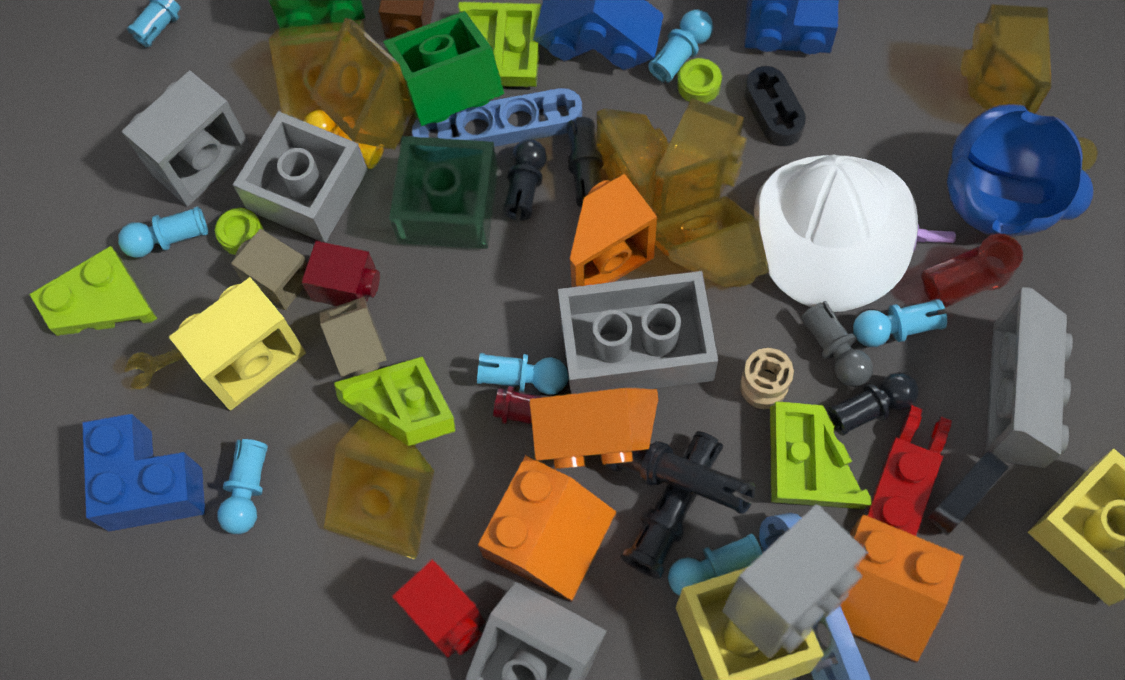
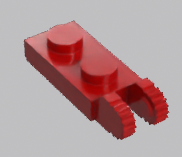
[866,405,952,536]

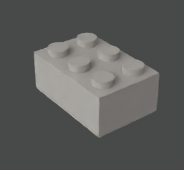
[558,271,718,394]

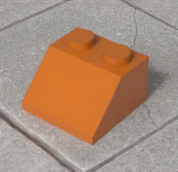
[570,173,657,287]
[530,388,658,469]
[478,455,616,602]
[840,515,964,663]

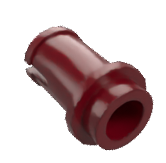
[493,386,544,424]

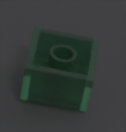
[389,136,498,249]

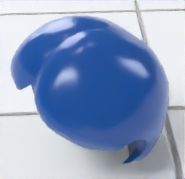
[947,104,1093,237]

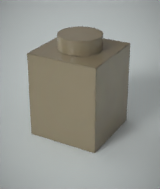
[231,228,308,310]
[320,297,387,377]

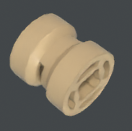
[740,348,794,409]

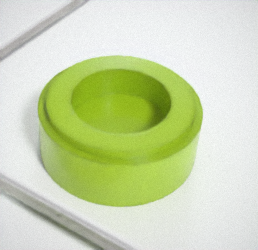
[677,58,722,104]
[215,208,263,255]

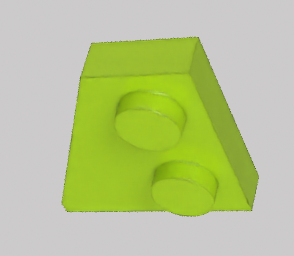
[459,2,541,87]
[29,246,158,336]
[334,357,455,446]
[770,401,871,509]

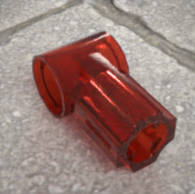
[921,234,1023,308]

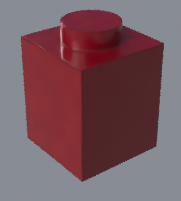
[301,241,380,306]

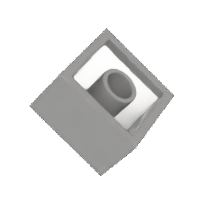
[465,582,607,680]

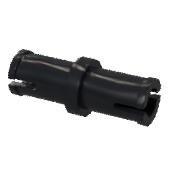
[566,117,603,208]

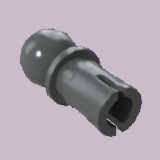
[801,301,873,387]

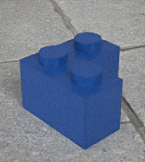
[533,0,664,70]
[744,0,838,54]
[83,414,205,531]

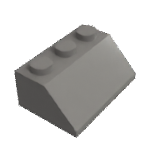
[985,287,1073,468]

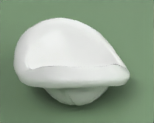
[754,154,918,312]

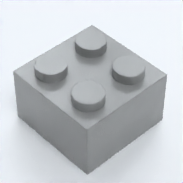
[121,70,252,207]
[233,111,368,243]
[722,504,867,659]

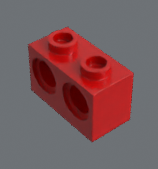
[392,559,486,658]

